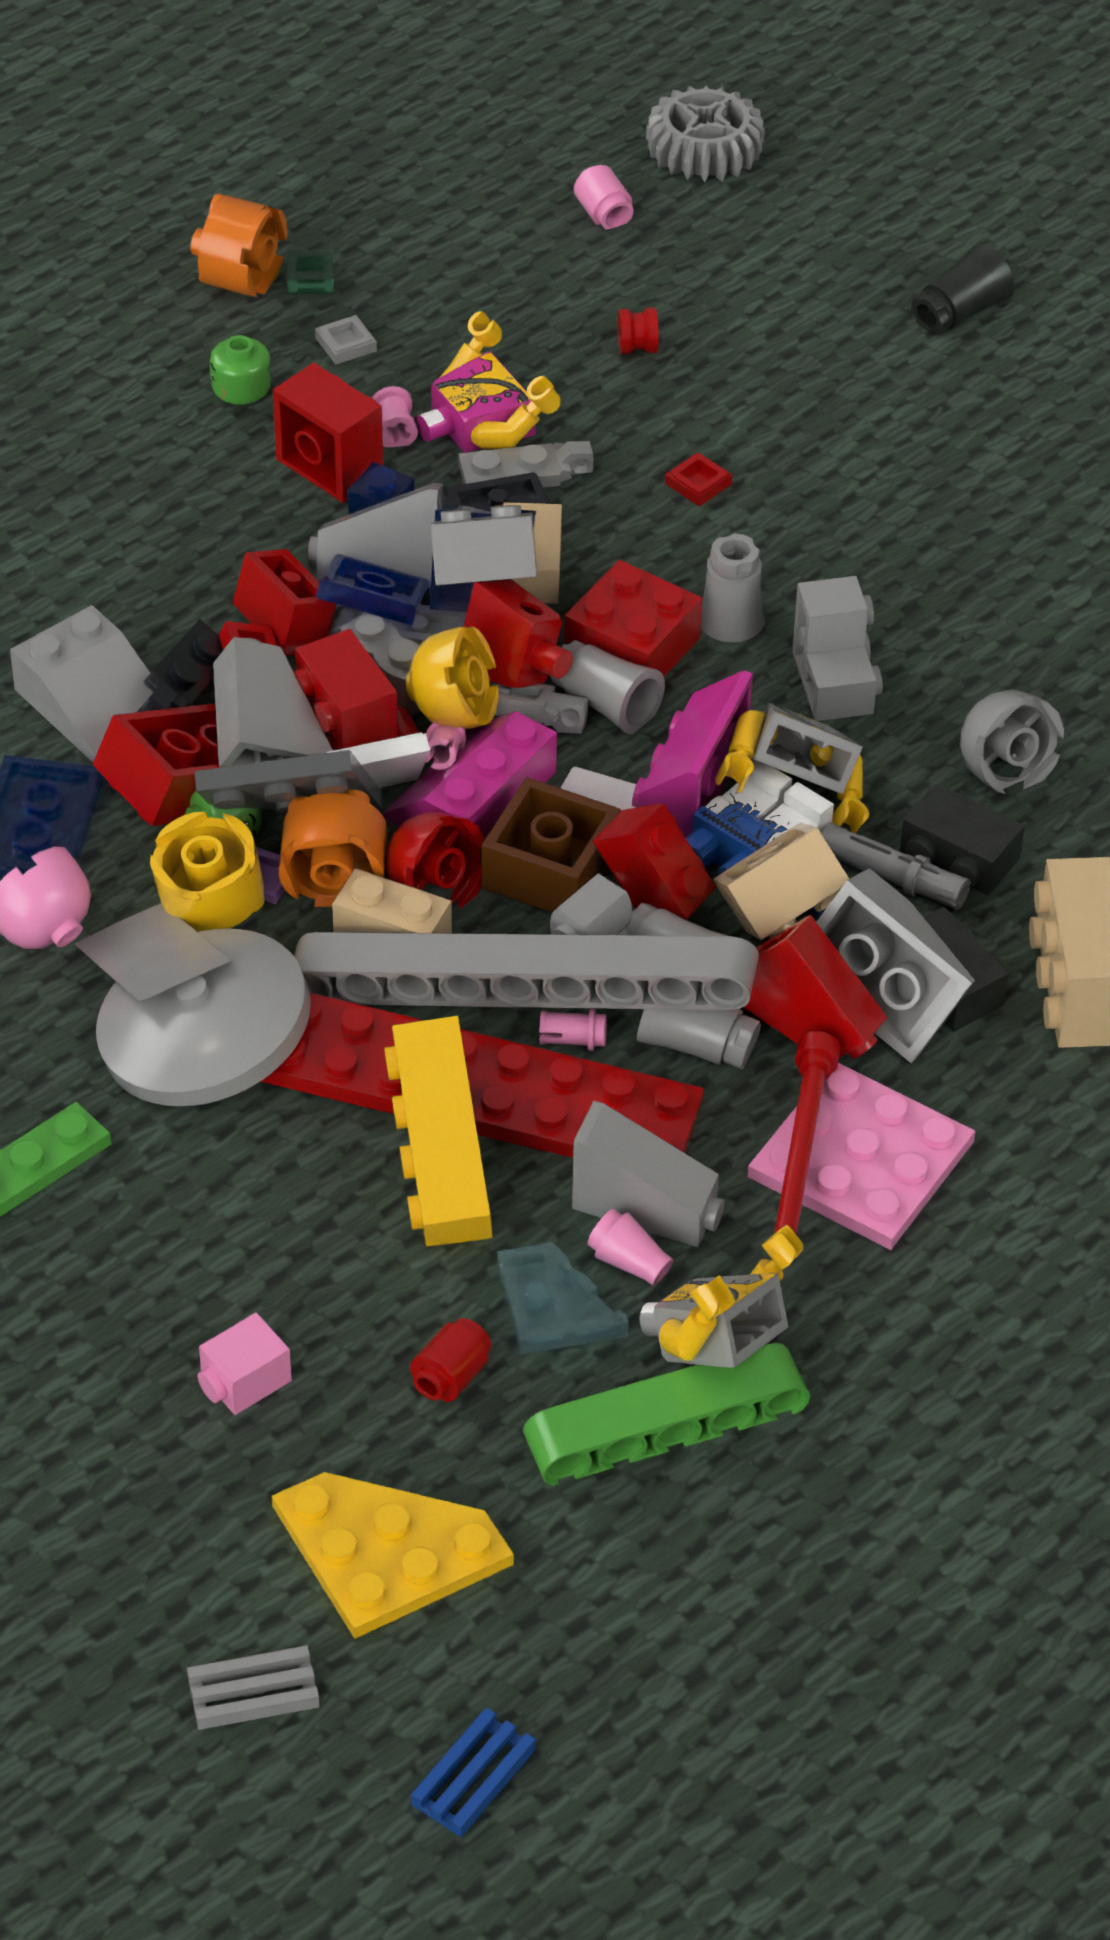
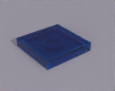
[316,554,430,626]

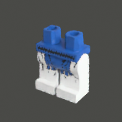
[686,759,834,875]

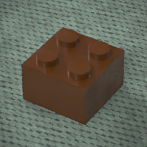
[482,777,621,913]

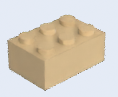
[1029,857,1110,1048]

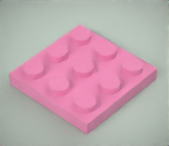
[747,1063,975,1250]

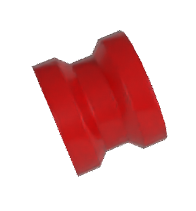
[617,307,659,355]

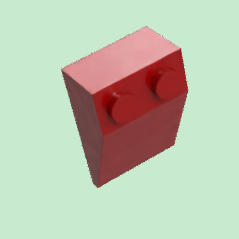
[92,703,220,826]

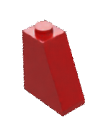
[743,914,888,1059]

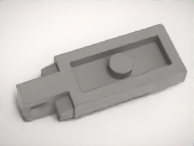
[459,441,593,488]
[489,681,589,733]

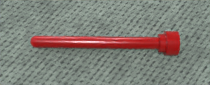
[774,1031,841,1235]

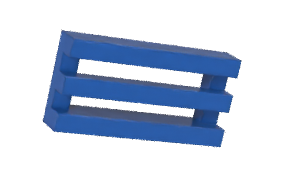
[411,1707,536,1837]

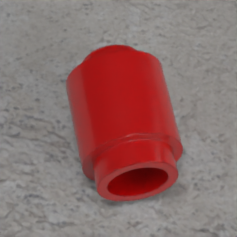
[410,1318,492,1402]

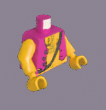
[416,311,561,453]

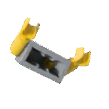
[715,702,869,833]
[640,1225,803,1368]

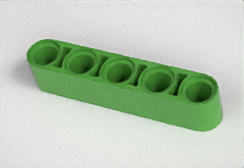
[523,1343,810,1486]

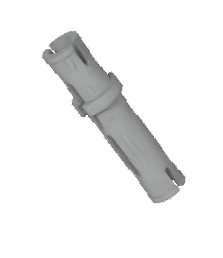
[821,822,971,910]

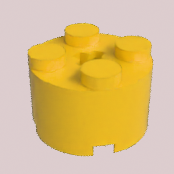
[150,812,265,932]

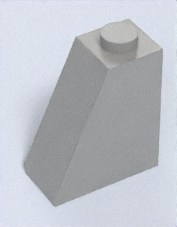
[308,483,443,588]
[213,637,333,767]
[572,1101,725,1247]

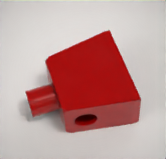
[463,579,573,688]

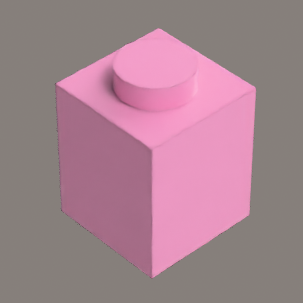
[197,1312,292,1415]

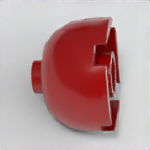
[385,812,485,910]

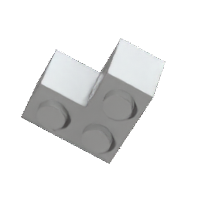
[792,576,883,721]

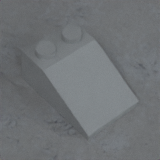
[10,605,171,762]
[817,868,975,1063]

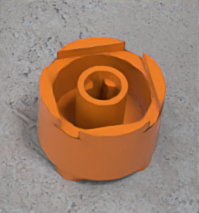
[190,193,287,297]
[279,789,388,907]

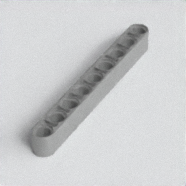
[294,932,759,1010]

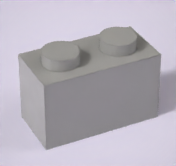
[430,505,538,585]

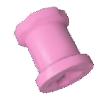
[372,386,418,448]

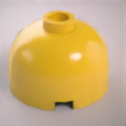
[406,626,499,729]

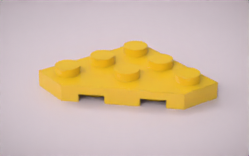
[272,1472,514,1639]

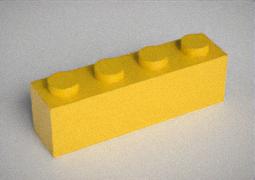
[384,1016,493,1246]

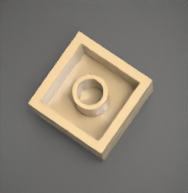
[713,822,849,940]

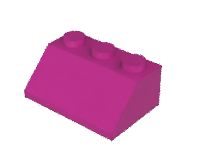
[632,670,753,838]
[383,711,557,839]

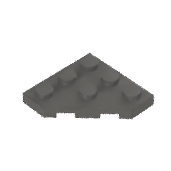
[195,750,383,815]

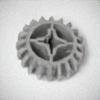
[646,85,765,183]

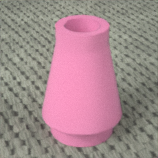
[587,1209,674,1287]

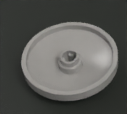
[96,928,311,1106]

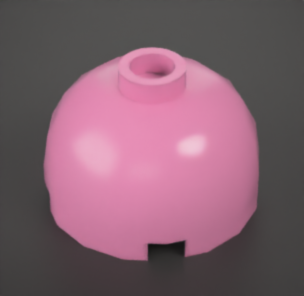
[0,847,91,949]

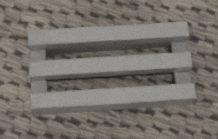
[187,1645,319,1730]

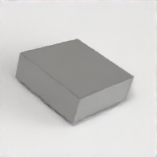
[315,315,377,365]

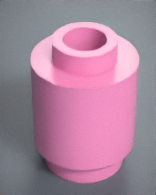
[574,165,634,230]

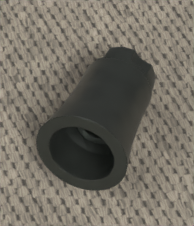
[911,243,1014,335]

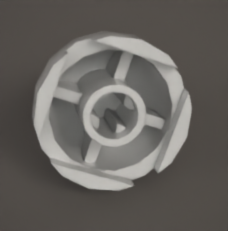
[960,689,1064,794]

